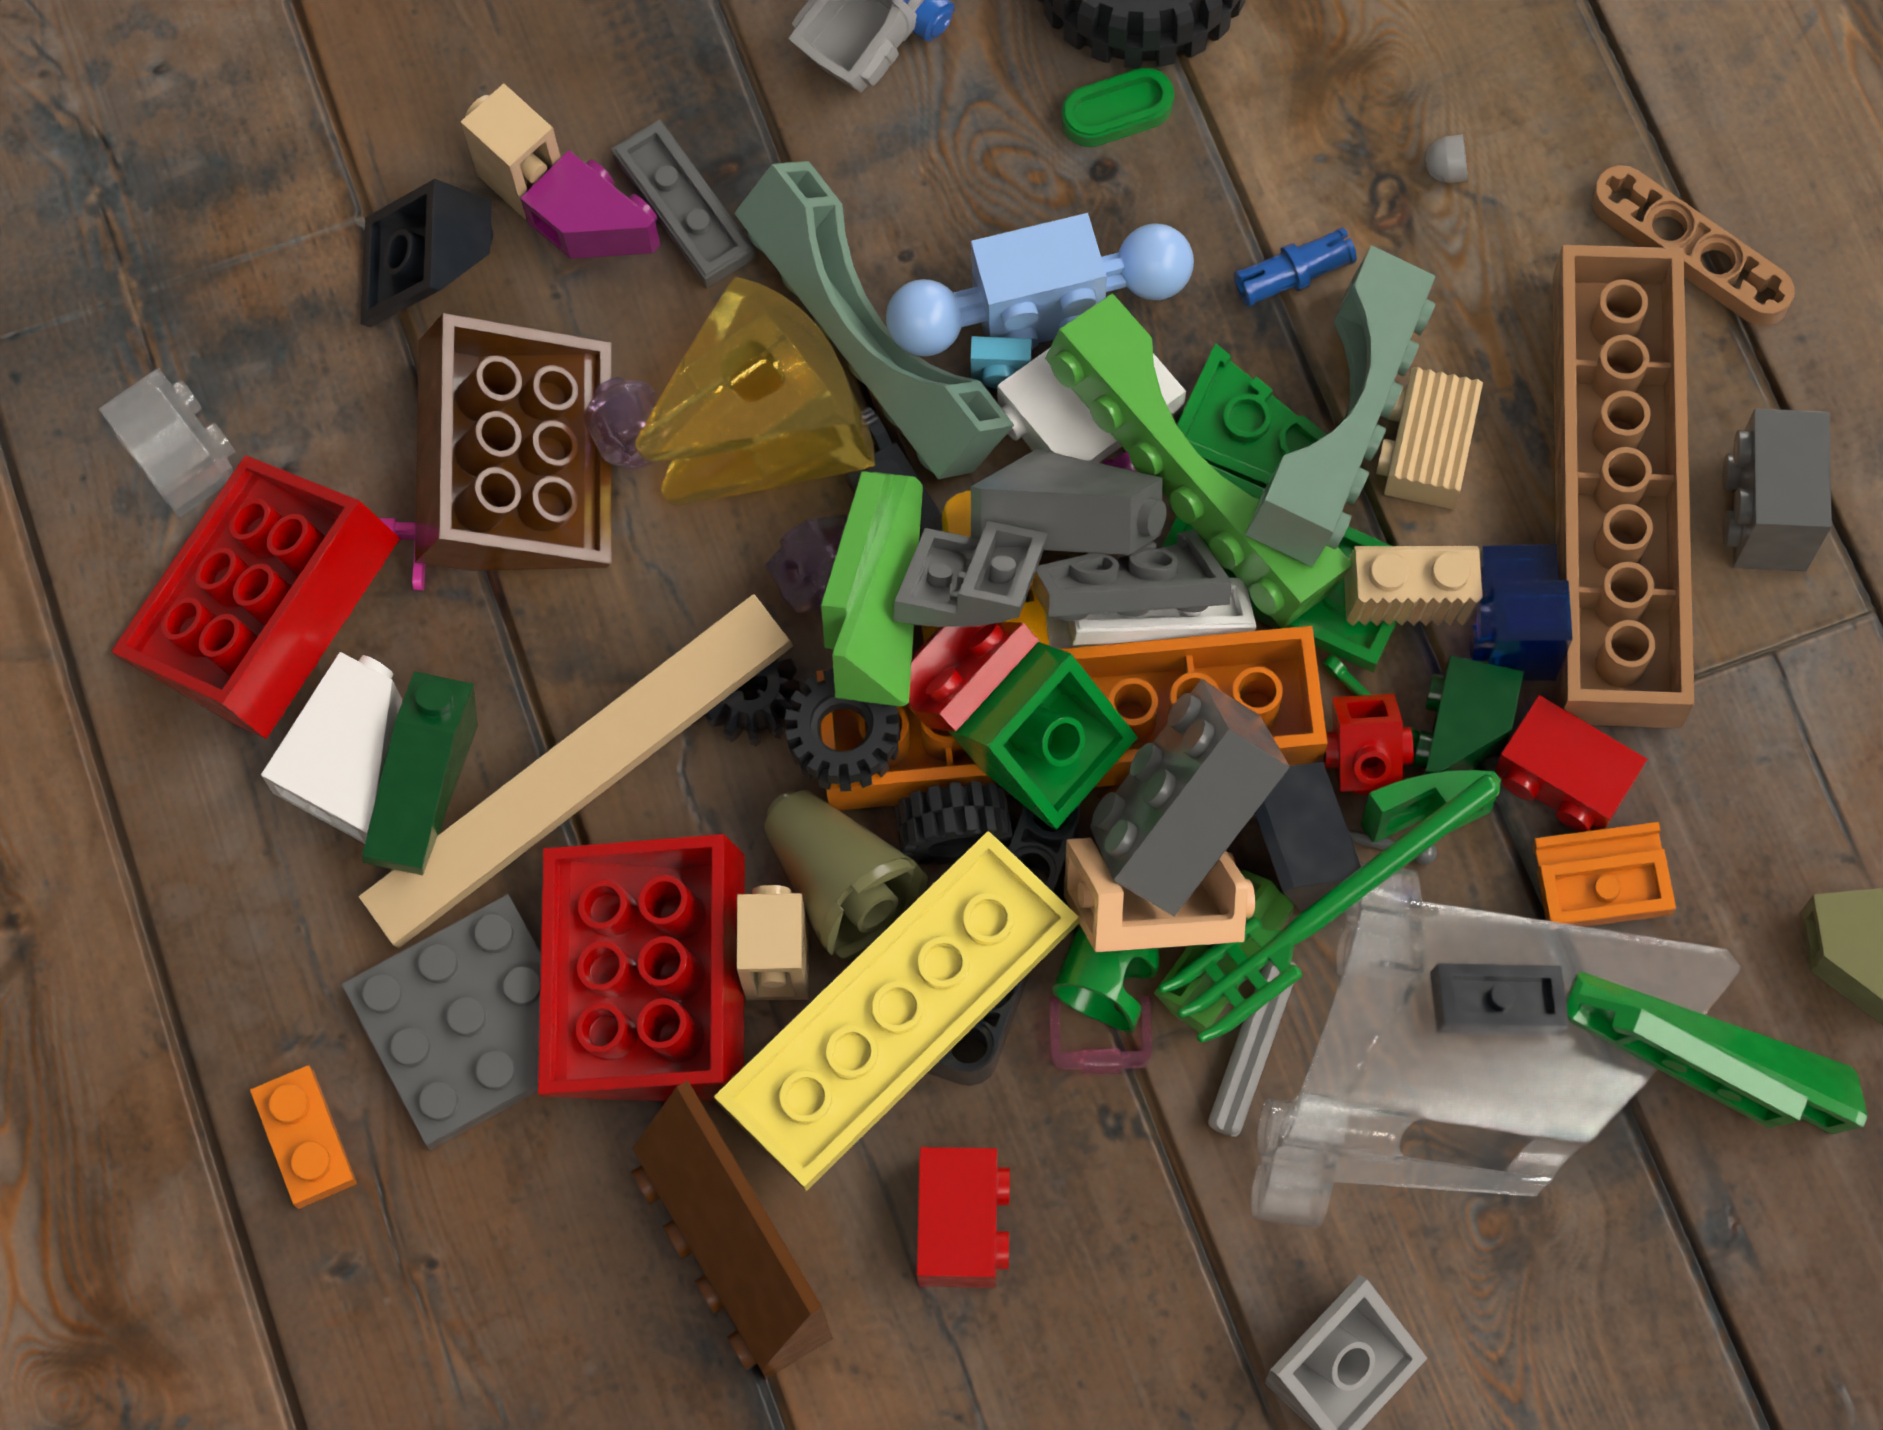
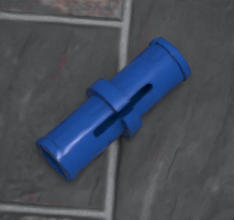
[1233,227,1357,307]

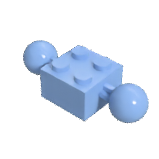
[886,213,1194,356]

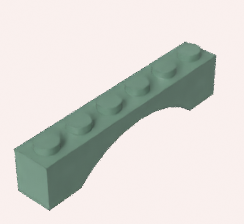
[734,161,1014,479]
[1245,245,1436,567]

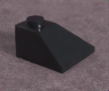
[360,179,493,327]

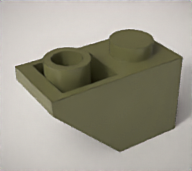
[1801,888,1883,1025]

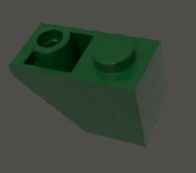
[1413,655,1524,775]

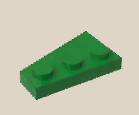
[1177,343,1327,488]

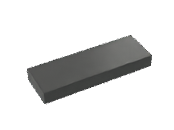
[611,119,756,288]

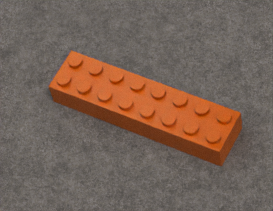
[816,626,1327,811]

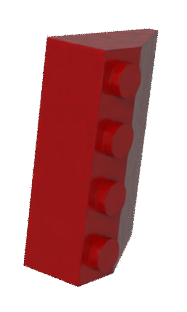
[111,455,400,739]
[538,834,745,1102]

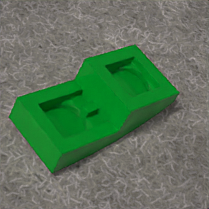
[1361,770,1501,843]

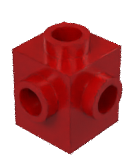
[1323,693,1413,795]

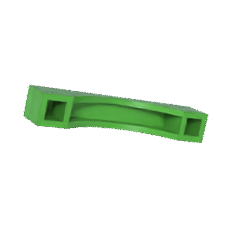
[1045,293,1353,628]

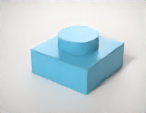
[971,336,1032,389]

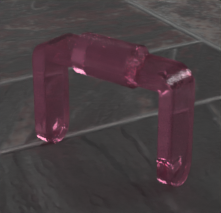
[1050,996,1152,1074]

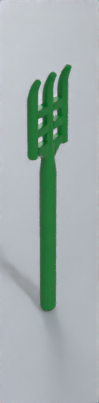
[1158,775,1500,1043]

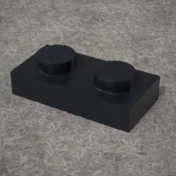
[1430,963,1569,1036]

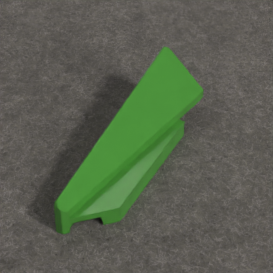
[821,472,923,706]

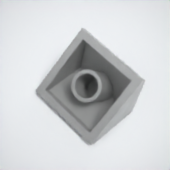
[1265,1274,1427,1430]

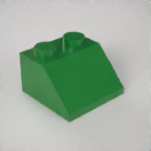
[949,642,1138,829]

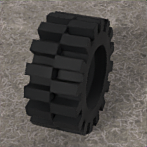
[785,669,900,792]
[895,781,1013,865]

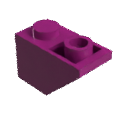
[520,150,660,259]

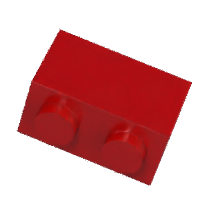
[1494,695,1648,832]
[917,1147,1010,1288]

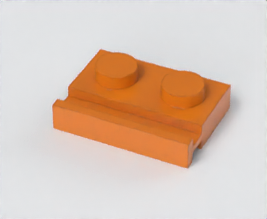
[1532,822,1676,932]

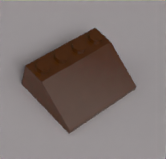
[415,313,611,571]
[631,1080,833,1379]

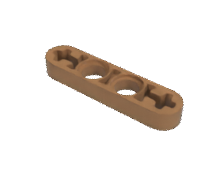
[1592,165,1795,326]

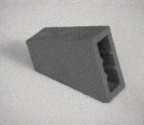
[971,449,1166,555]

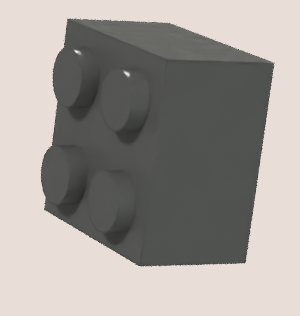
[1722,409,1832,571]

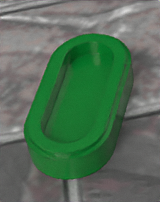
[1061,68,1174,147]

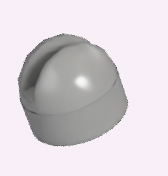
[1425,134,1468,183]

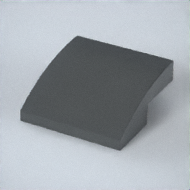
[893,521,1048,627]

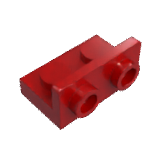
[907,621,1039,731]

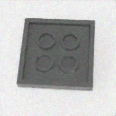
[342,894,541,1150]

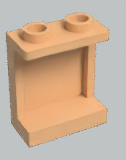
[1064,838,1255,952]

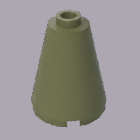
[764,790,928,960]

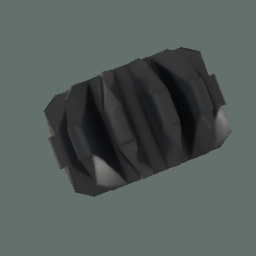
[705,658,804,747]

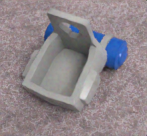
[789,0,955,93]

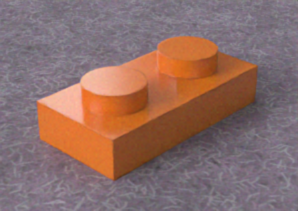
[250,1065,357,1209]

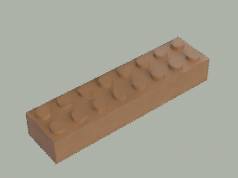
[1553,245,1694,728]

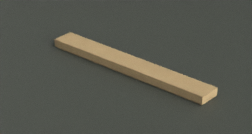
[359,594,794,948]

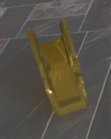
[635,276,875,506]

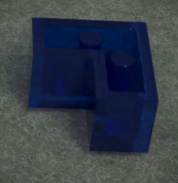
[1469,545,1573,681]

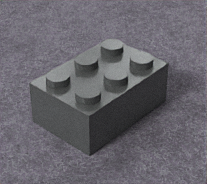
[1090,679,1290,917]

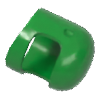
[1052,927,1159,1033]

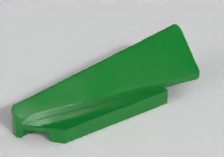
[1566,972,1868,1135]

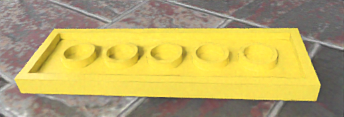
[714,831,1079,1192]

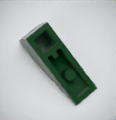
[362,671,478,876]

